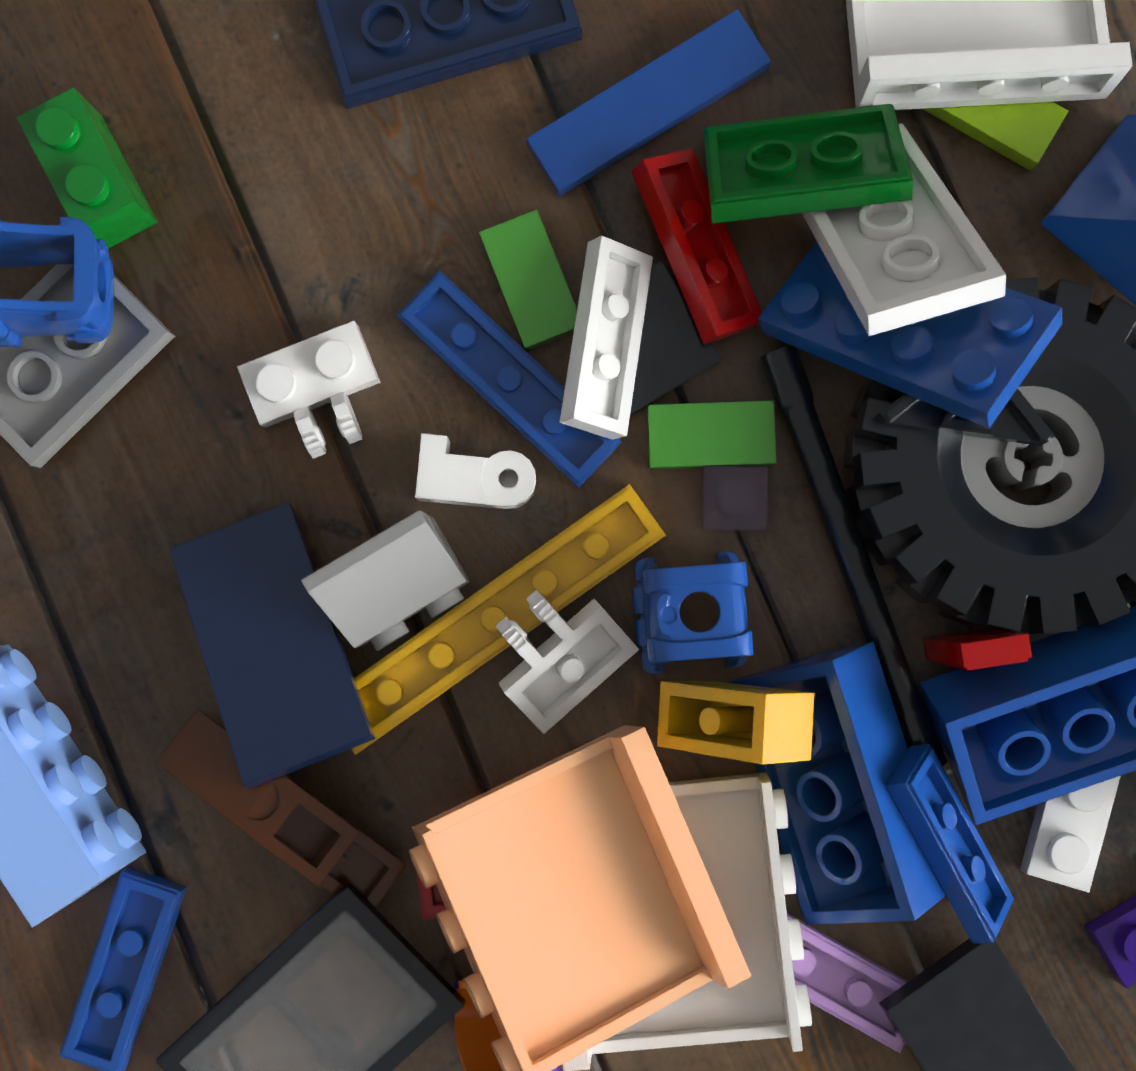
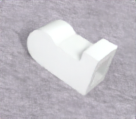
[415,433,536,509]

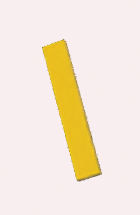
[351,484,666,755]

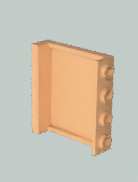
[409,725,751,1071]

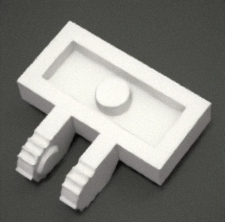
[237,321,381,459]
[495,589,639,734]

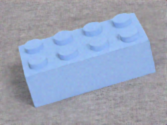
[0,644,146,928]

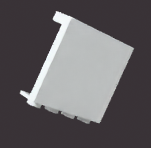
[846,0,1133,110]
[563,772,812,1071]

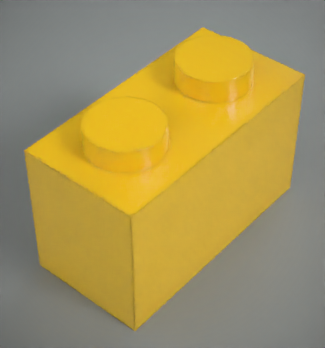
[657,681,814,764]

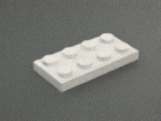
[802,123,1006,336]

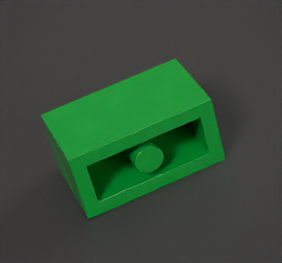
[16,87,158,249]

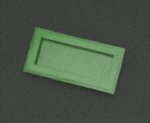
[479,210,577,352]
[647,401,776,470]

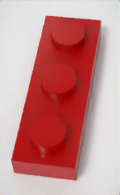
[631,148,762,345]

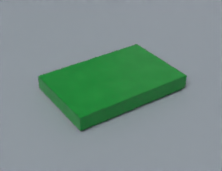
[703,104,913,223]

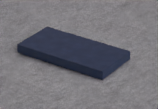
[313,0,582,109]
[169,502,375,789]

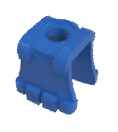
[0,217,114,347]
[632,552,754,674]

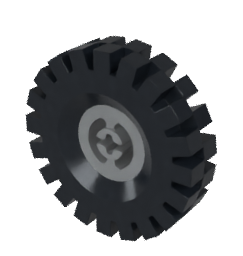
[844,277,1136,634]

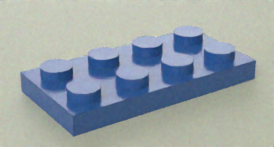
[758,241,1063,429]

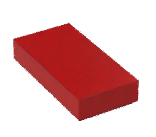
[923,628,1032,671]

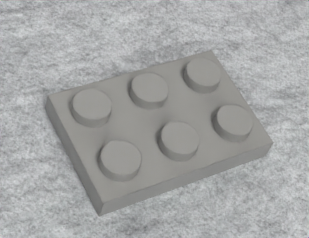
[0,264,175,468]

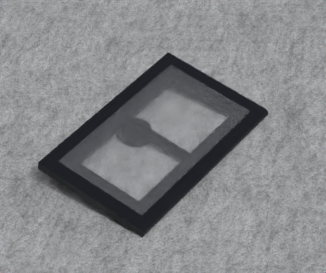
[156,882,466,1071]

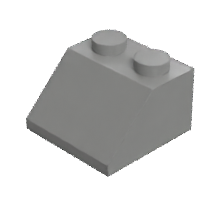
[301,510,471,651]

